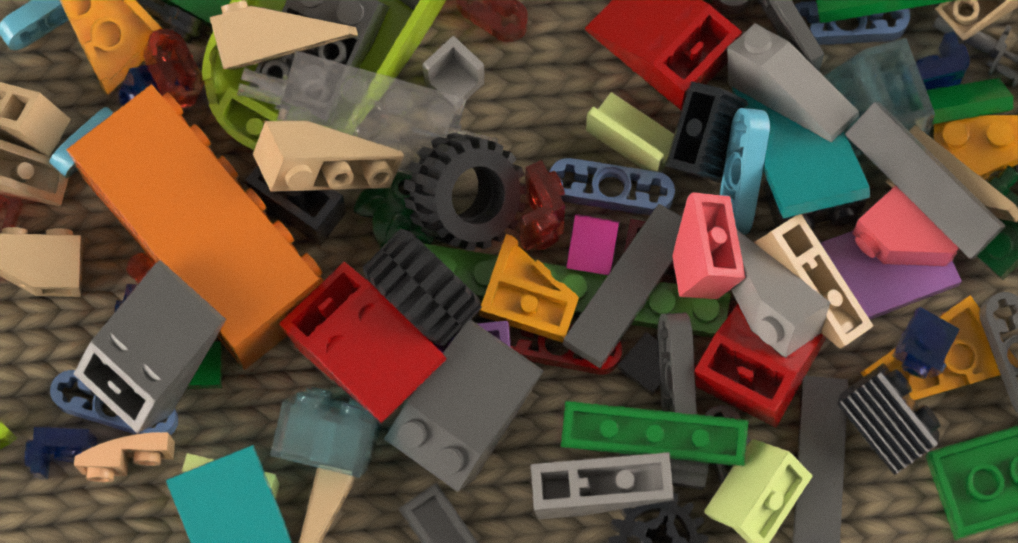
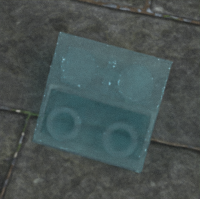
[824,38,935,156]
[270,387,384,478]

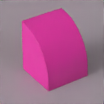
[566,214,620,275]

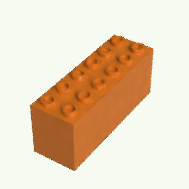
[66,84,324,370]

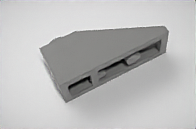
[727,24,859,142]
[731,230,831,357]
[531,453,674,519]

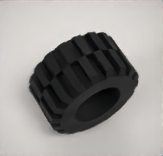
[404,133,527,250]
[362,228,482,347]

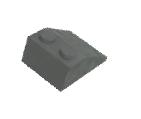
[384,319,544,492]

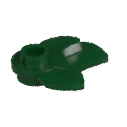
[353,170,435,248]

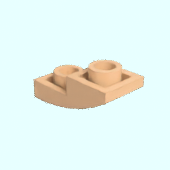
[74,432,175,482]

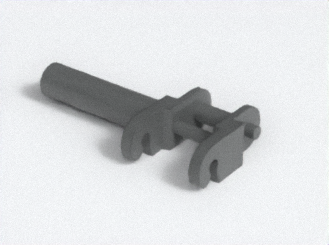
[932,14,1018,88]

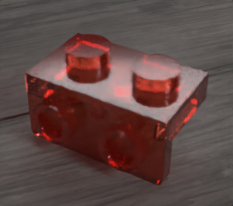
[520,160,565,251]

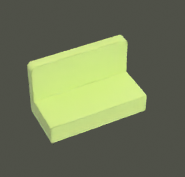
[586,92,674,172]
[704,439,812,543]

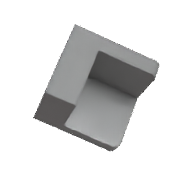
[422,35,485,111]

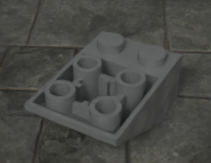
[249,0,390,121]
[73,260,226,433]

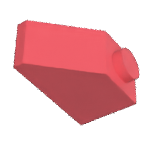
[852,185,959,266]
[672,192,746,300]

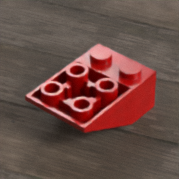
[585,0,742,110]
[279,261,447,423]
[694,304,827,428]

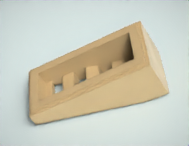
[299,464,355,543]

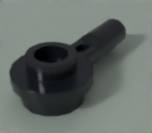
[136,0,206,44]

